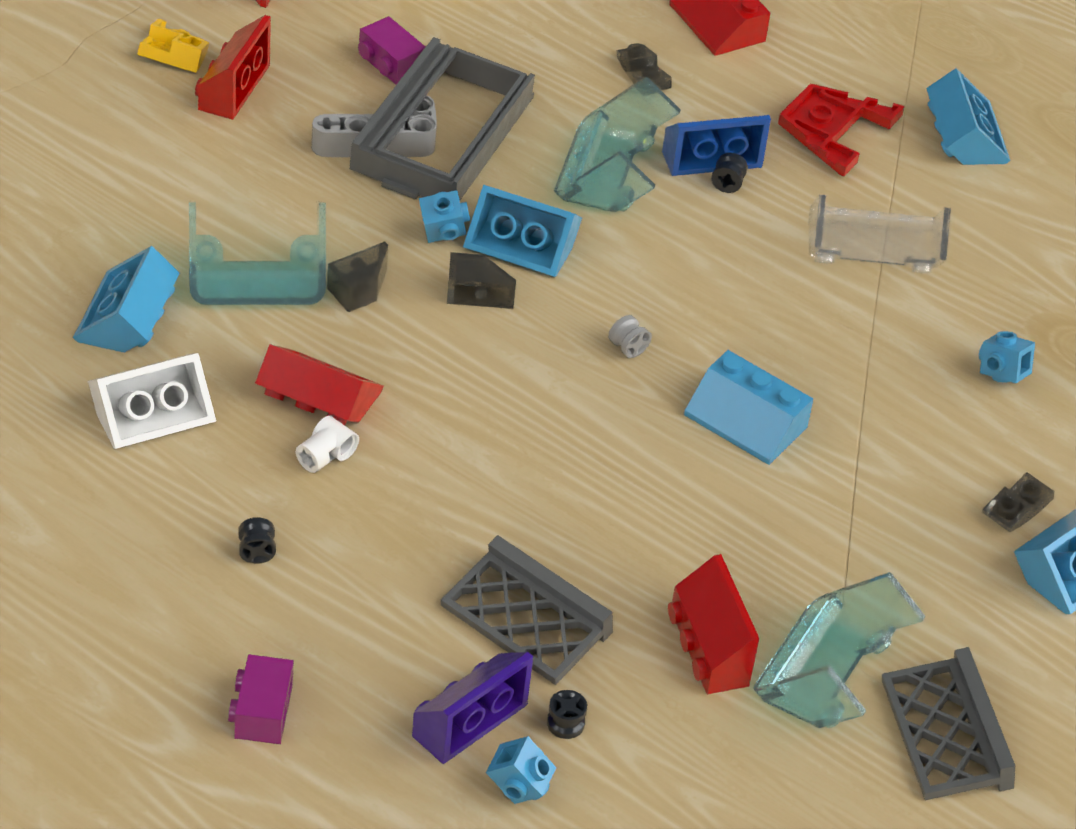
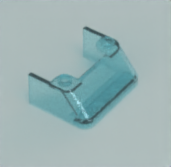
[554,76,681,212]
[189,201,326,305]
[754,572,926,728]

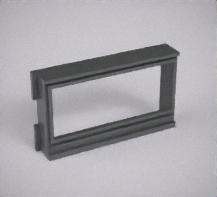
[349,37,535,200]

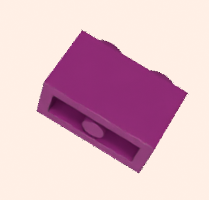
[358,16,426,85]
[228,654,294,744]

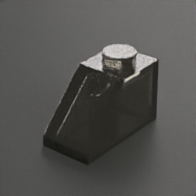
[327,241,388,312]
[447,252,516,309]

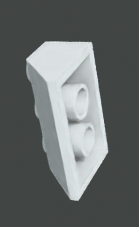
[88,353,216,449]

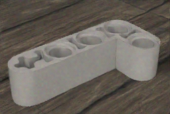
[311,95,437,157]

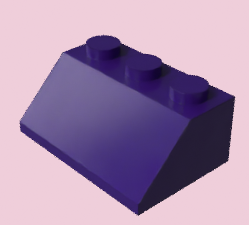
[412,652,533,764]

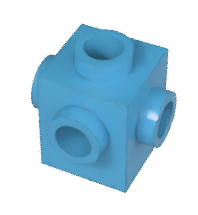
[419,190,470,243]
[979,331,1035,383]
[486,736,556,804]

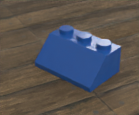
[662,115,771,176]

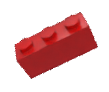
[669,0,771,56]
[195,15,271,120]
[255,344,384,425]
[668,554,760,695]

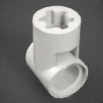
[295,416,359,473]

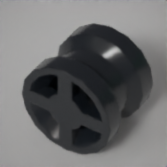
[711,152,748,193]
[238,517,276,564]
[547,690,588,739]

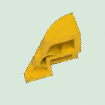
[137,18,209,73]

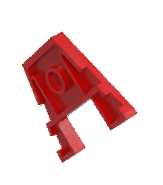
[778,83,905,177]

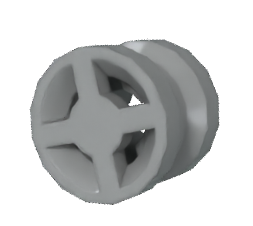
[608,315,652,358]

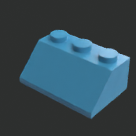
[926,68,1011,165]
[463,185,582,277]
[73,246,180,353]
[684,350,813,465]
[1014,509,1076,614]

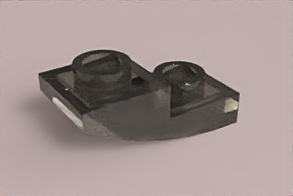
[616,43,672,94]
[982,472,1055,532]

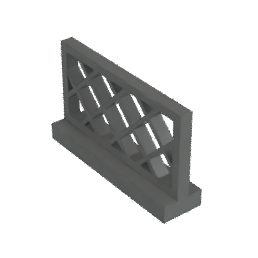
[441,535,613,685]
[882,647,1016,800]

